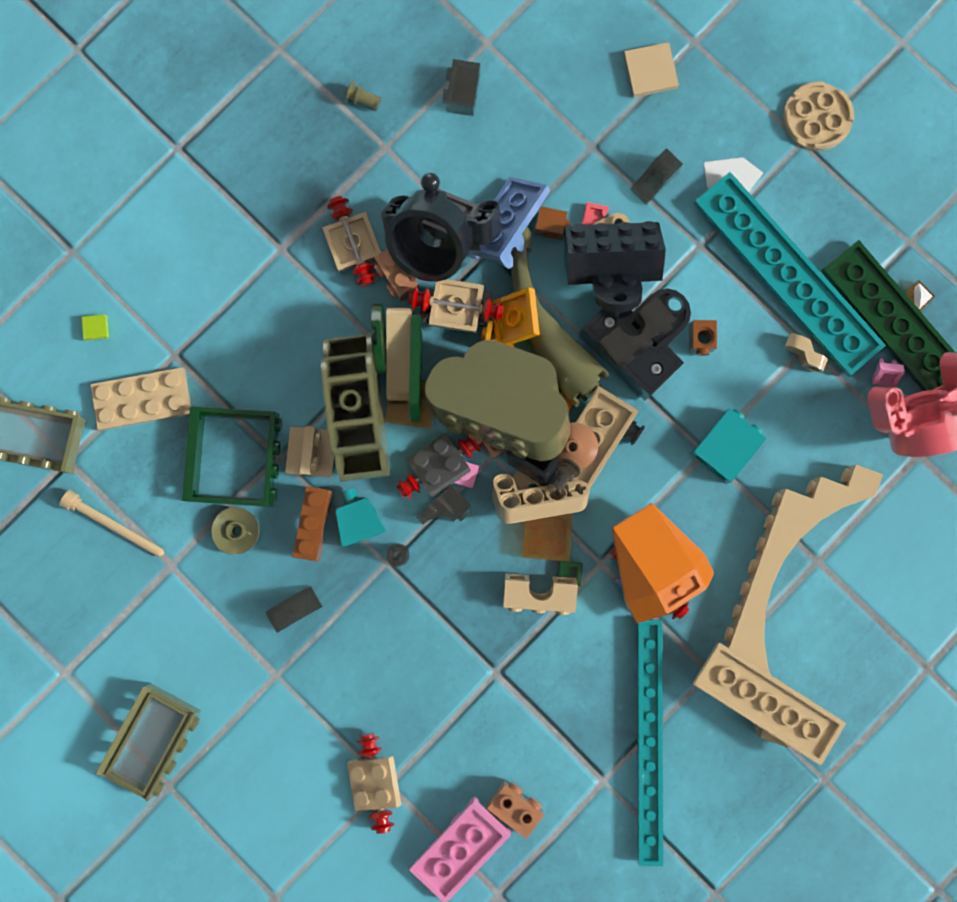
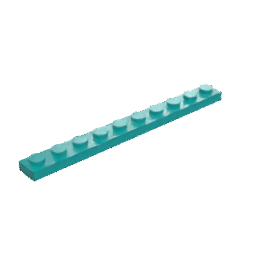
[637,619,663,866]

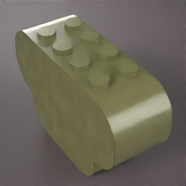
[321,333,390,482]
[425,340,570,461]

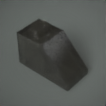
[265,586,323,633]

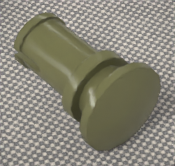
[345,80,382,111]

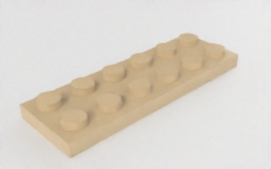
[692,642,846,765]

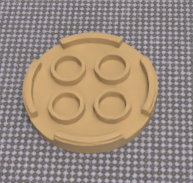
[783,81,854,151]

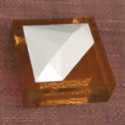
[905,280,935,311]

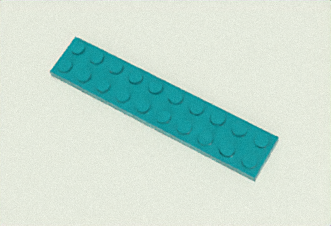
[694,172,886,377]

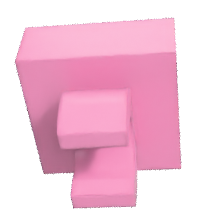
[872,358,904,387]

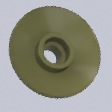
[211,507,259,555]

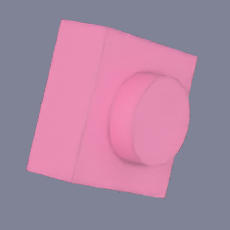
[454,462,479,489]

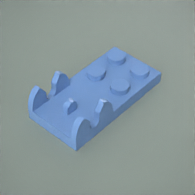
[467,177,550,268]

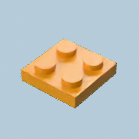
[492,287,540,345]

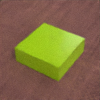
[82,314,109,341]

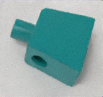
[336,488,387,547]

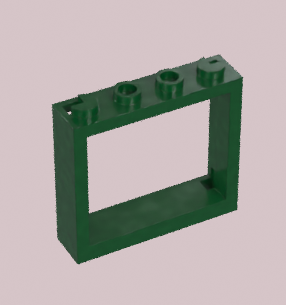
[182,406,283,507]

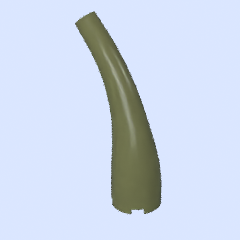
[511,227,610,407]

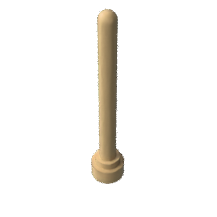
[59,490,164,557]

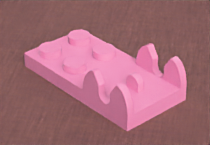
[409,796,511,902]

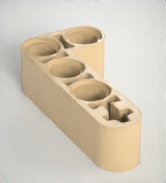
[386,308,413,401]
[492,474,590,524]

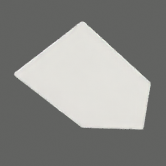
[704,158,763,192]

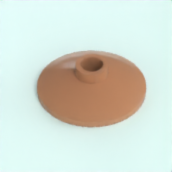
[556,423,598,470]

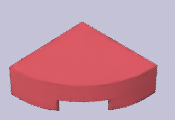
[581,202,609,225]

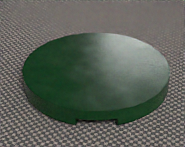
[371,303,387,375]

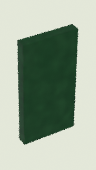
[409,315,422,422]

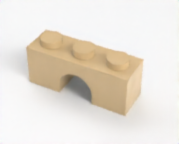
[503,573,578,615]

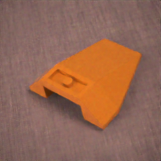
[611,503,714,623]

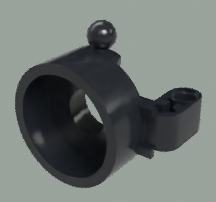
[381,172,502,282]

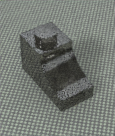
[630,148,683,205]
[417,485,471,525]

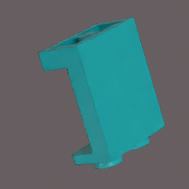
[690,408,767,484]

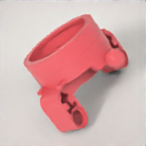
[868,352,957,457]

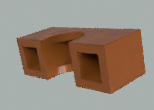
[292,486,333,561]

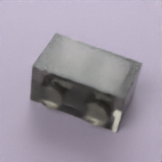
[442,59,481,116]

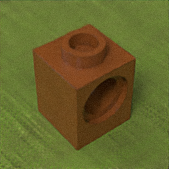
[535,206,571,240]
[689,320,717,356]

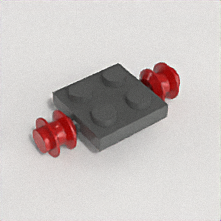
[396,433,482,499]

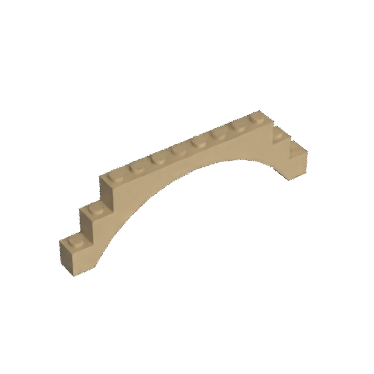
[724,464,883,748]

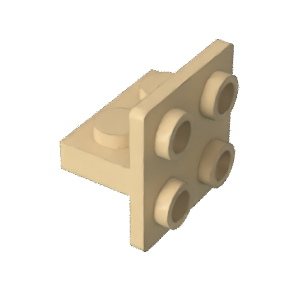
[285,426,335,478]

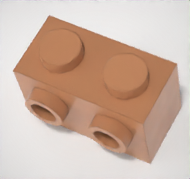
[374,249,420,302]
[487,780,544,839]

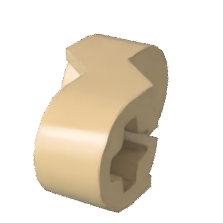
[785,333,828,373]

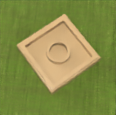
[623,42,679,98]

